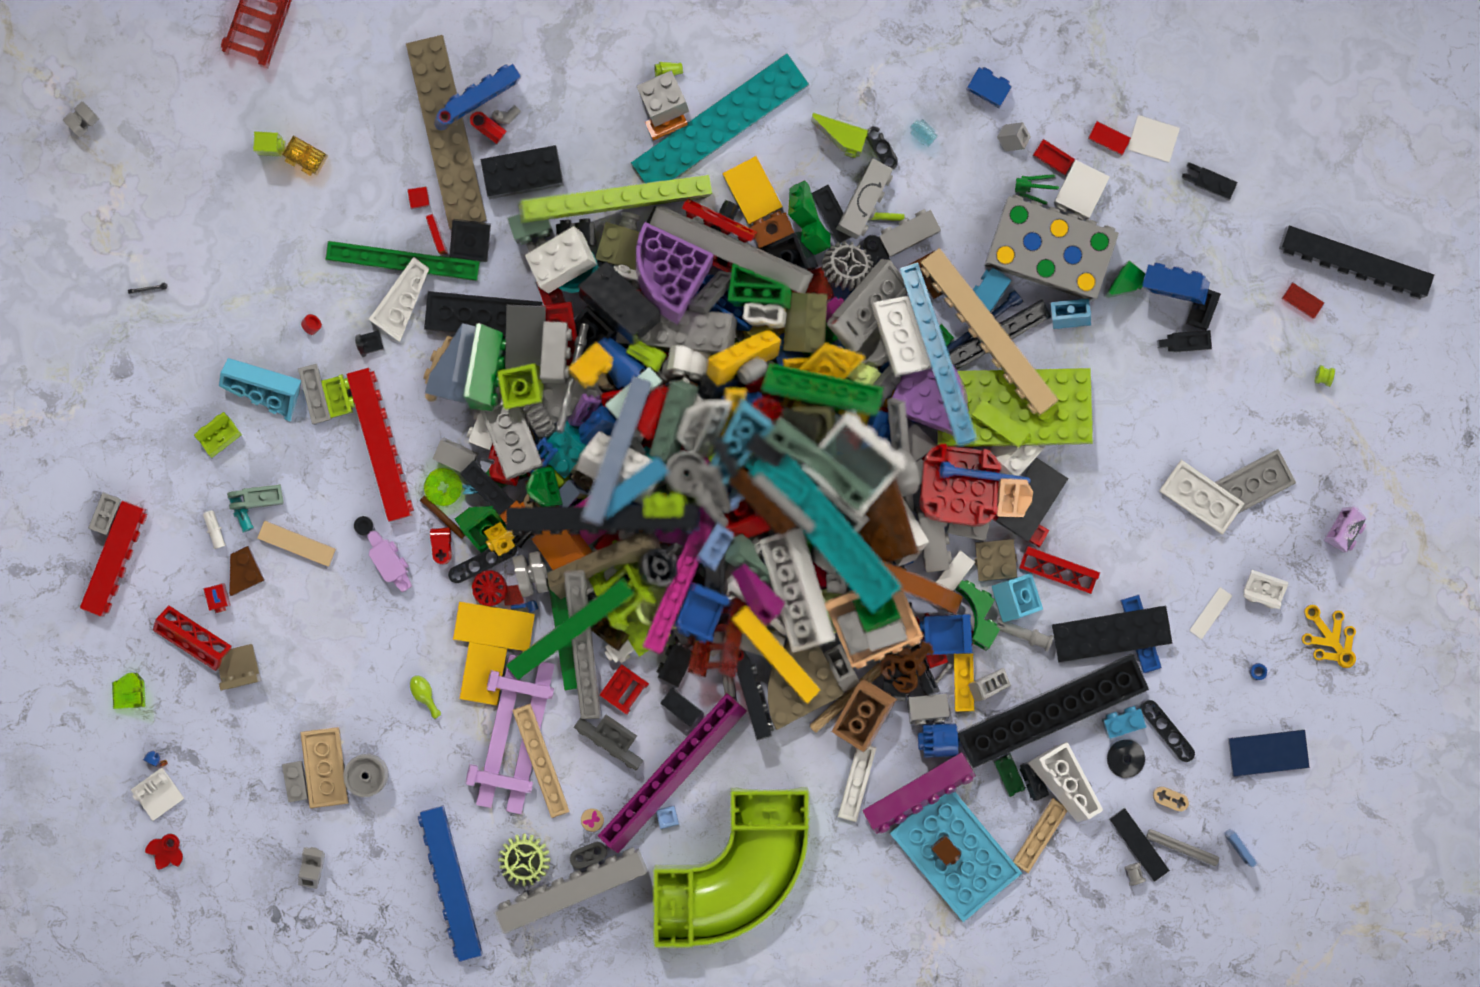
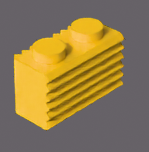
[568,342,613,388]

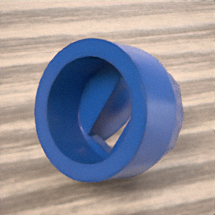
[143,751,160,767]

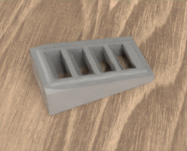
[969,668,1011,701]

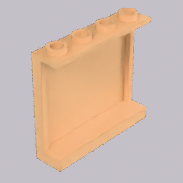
[824,590,923,669]

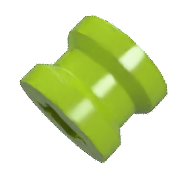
[1315,365,1335,387]

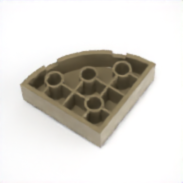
[768,641,844,730]

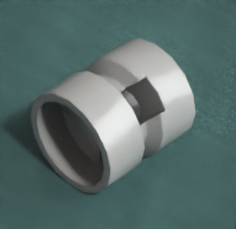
[63,101,99,137]

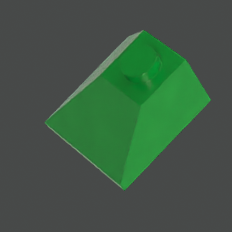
[1105,261,1146,298]
[454,506,506,553]

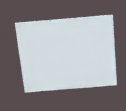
[1128,115,1180,162]

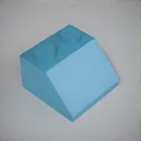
[991,573,1043,622]

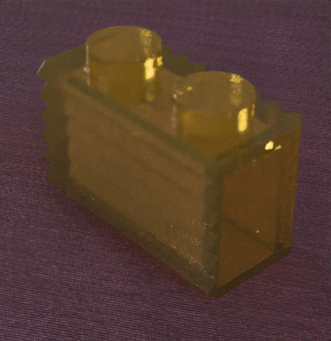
[282,135,328,176]

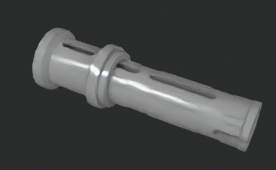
[687,480,728,527]
[997,618,1054,652]

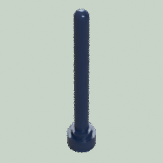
[947,290,1024,351]

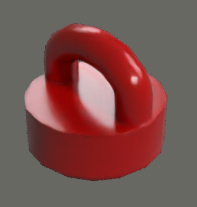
[301,314,322,335]

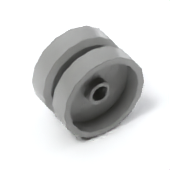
[665,451,706,498]
[513,551,549,597]
[343,753,389,797]

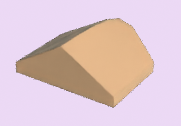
[997,479,1033,517]

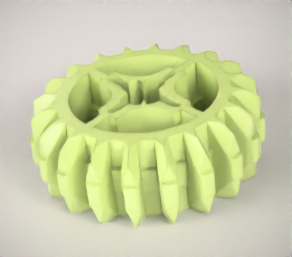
[498,833,551,886]

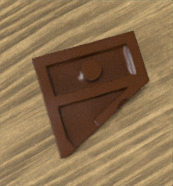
[229,546,265,596]

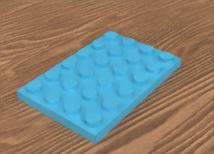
[889,792,1022,922]

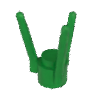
[1015,174,1059,205]

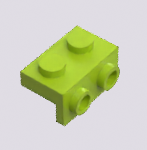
[321,374,355,418]
[194,412,242,458]
[644,493,688,517]

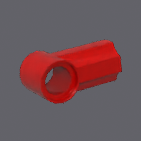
[470,111,507,144]

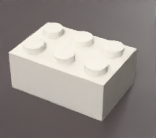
[525,226,597,293]

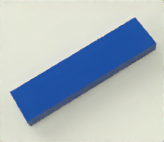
[1120,594,1162,674]

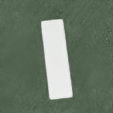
[1190,587,1232,639]

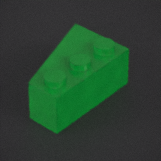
[728,263,792,309]

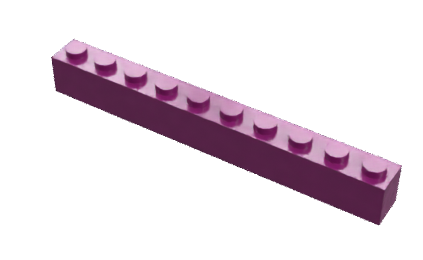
[597,693,747,853]

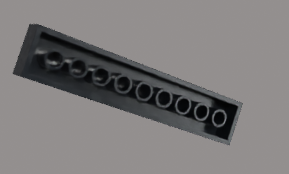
[957,654,1149,768]

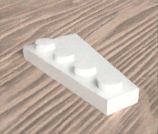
[369,257,430,342]

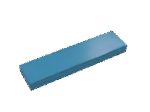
[605,456,670,518]

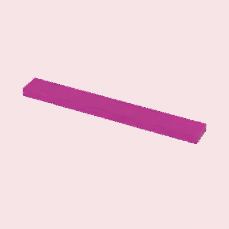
[643,506,715,654]

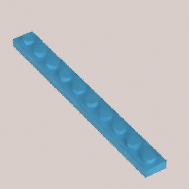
[900,263,977,447]

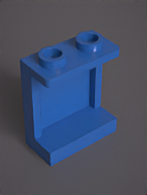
[673,583,731,643]
[919,614,972,655]

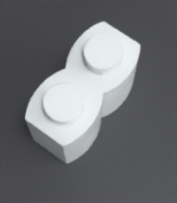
[743,303,787,328]
[667,346,710,380]

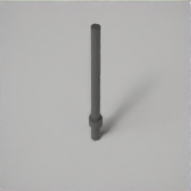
[556,323,589,433]

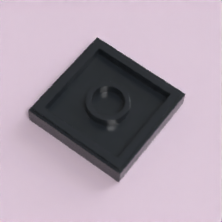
[449,219,491,262]

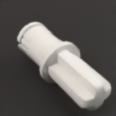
[203,510,226,549]

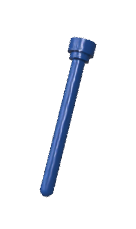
[939,461,1031,484]

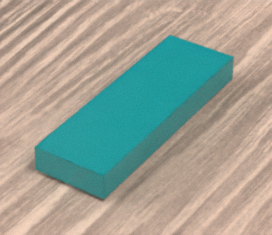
[749,458,809,505]

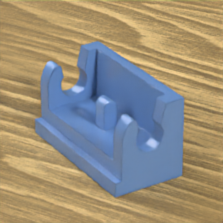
[696,524,734,571]

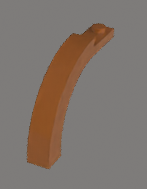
[881,561,963,615]

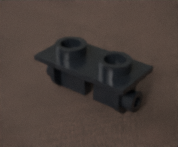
[1019,762,1049,801]

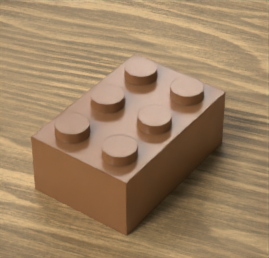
[831,679,897,752]

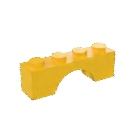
[706,328,781,386]

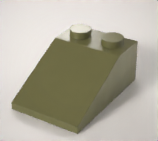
[596,222,640,270]
[791,400,837,463]

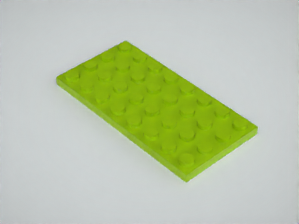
[938,368,1093,447]

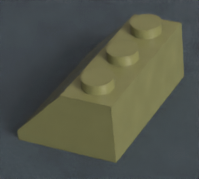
[783,293,827,352]

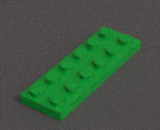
[762,363,884,415]

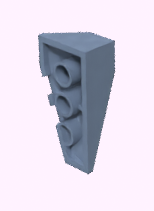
[425,323,476,404]

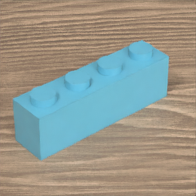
[219,358,301,422]

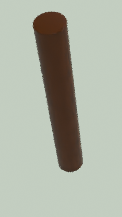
[420,495,466,540]

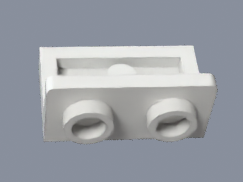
[1244,570,1288,609]

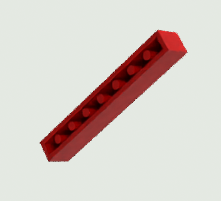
[346,368,414,522]

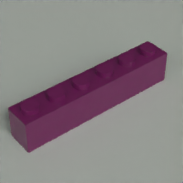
[862,752,976,834]

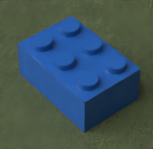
[1142,263,1210,305]

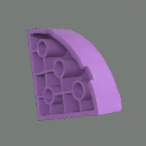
[635,222,714,325]
[892,364,968,436]

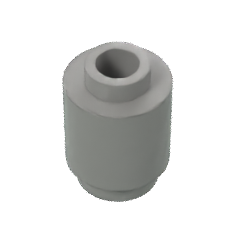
[738,357,768,384]

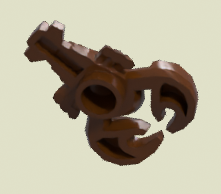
[880,641,934,693]

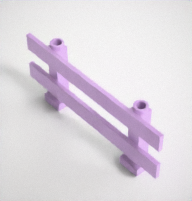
[465,655,555,814]

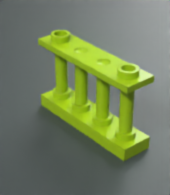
[588,540,656,631]

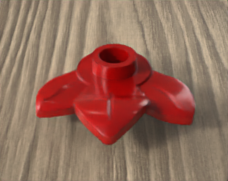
[145,833,183,870]

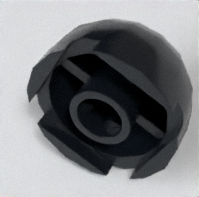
[638,548,677,589]

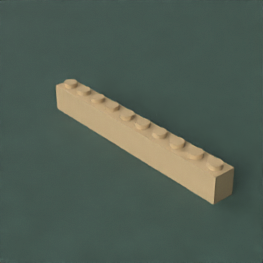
[920,248,1058,416]

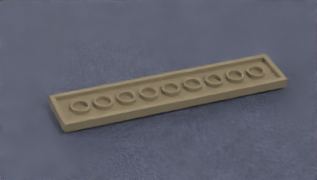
[406,35,487,230]

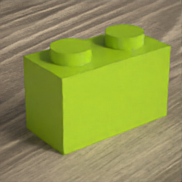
[253,131,286,157]

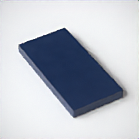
[1228,729,1310,777]

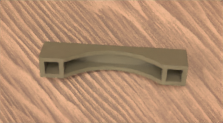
[547,530,661,599]

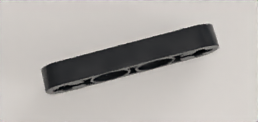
[448,542,518,584]
[1140,700,1195,762]

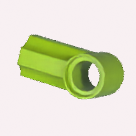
[626,341,667,373]

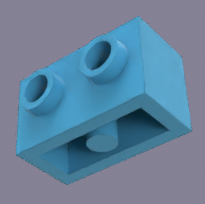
[973,267,1011,313]
[1051,299,1091,329]
[1102,706,1146,739]

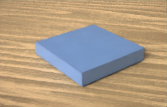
[1224,829,1258,868]

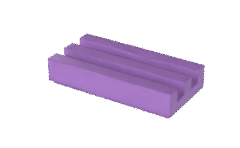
[568,394,602,427]

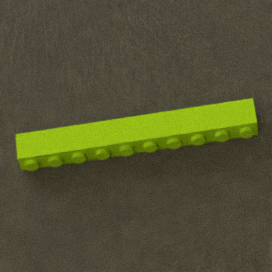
[518,175,712,223]

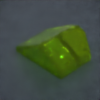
[112,673,146,709]

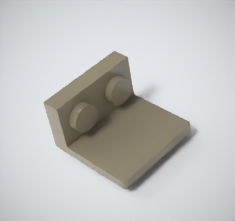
[218,644,261,691]

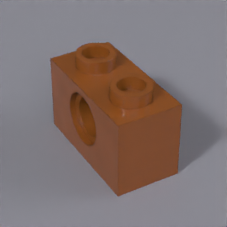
[750,211,794,249]

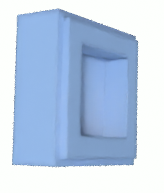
[656,806,679,829]

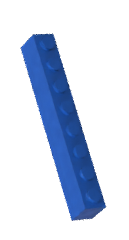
[418,805,483,962]

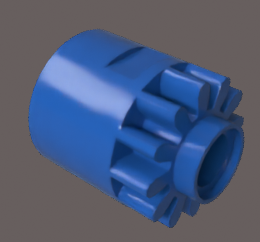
[918,723,958,758]

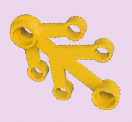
[1301,605,1356,668]

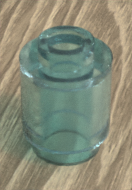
[910,119,938,147]

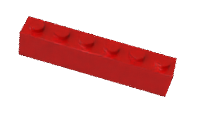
[80,501,148,617]

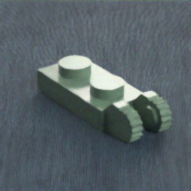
[227,484,284,510]

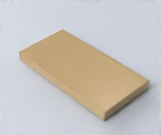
[300,727,349,808]

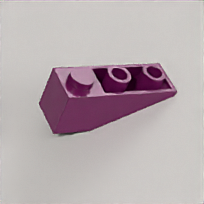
[732,564,786,625]

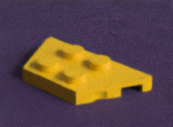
[798,343,865,379]

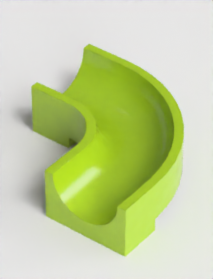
[654,787,809,947]

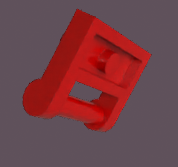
[599,664,650,715]

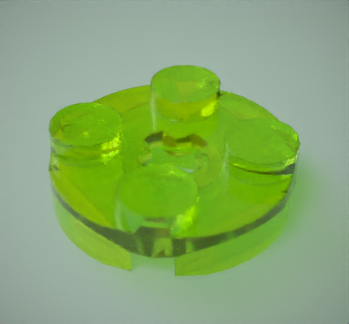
[424,468,463,506]

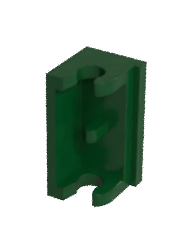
[993,753,1026,797]

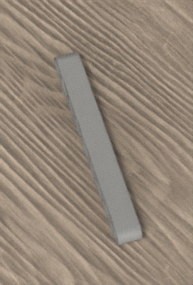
[650,206,813,293]

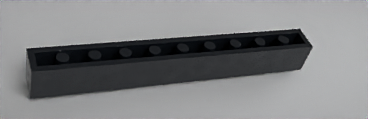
[506,504,700,535]

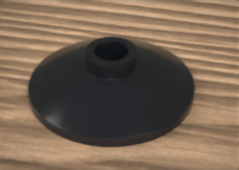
[1107,739,1145,778]

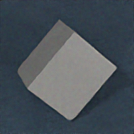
[997,122,1031,151]

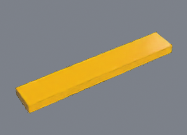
[731,606,820,703]

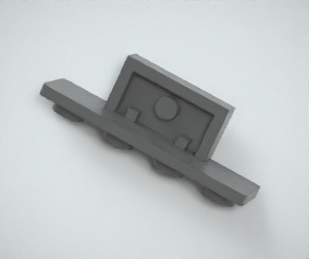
[574,714,643,771]

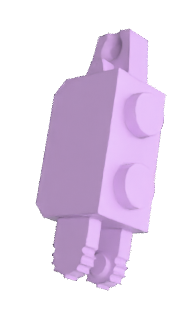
[368,531,412,592]

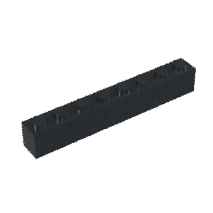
[1279,225,1435,300]

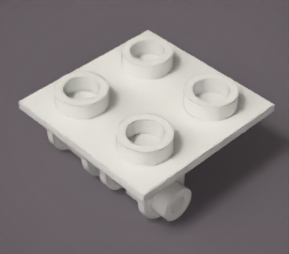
[131,768,185,821]

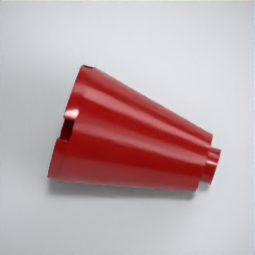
[636,385,669,441]

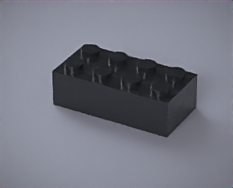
[480,145,564,199]

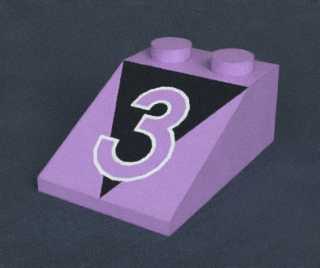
[1324,507,1366,552]

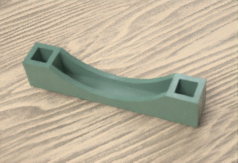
[765,417,872,511]

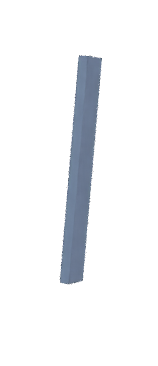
[582,376,652,525]

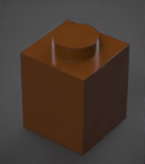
[931,835,961,866]

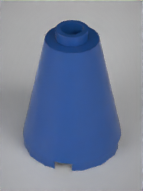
[598,337,647,390]

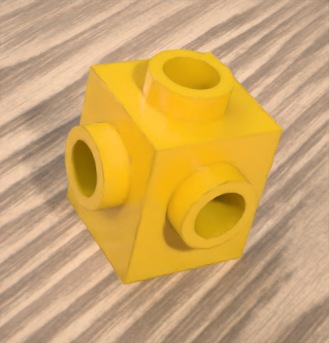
[484,522,515,556]

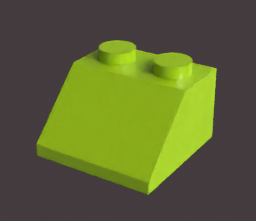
[498,364,544,410]

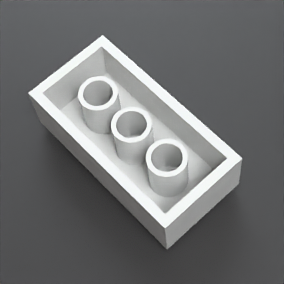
[577,432,663,505]

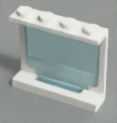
[801,412,907,517]

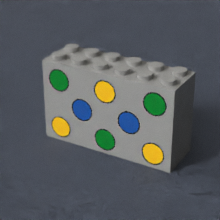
[984,195,1119,302]

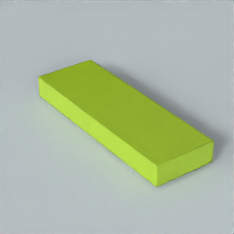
[972,400,1030,448]

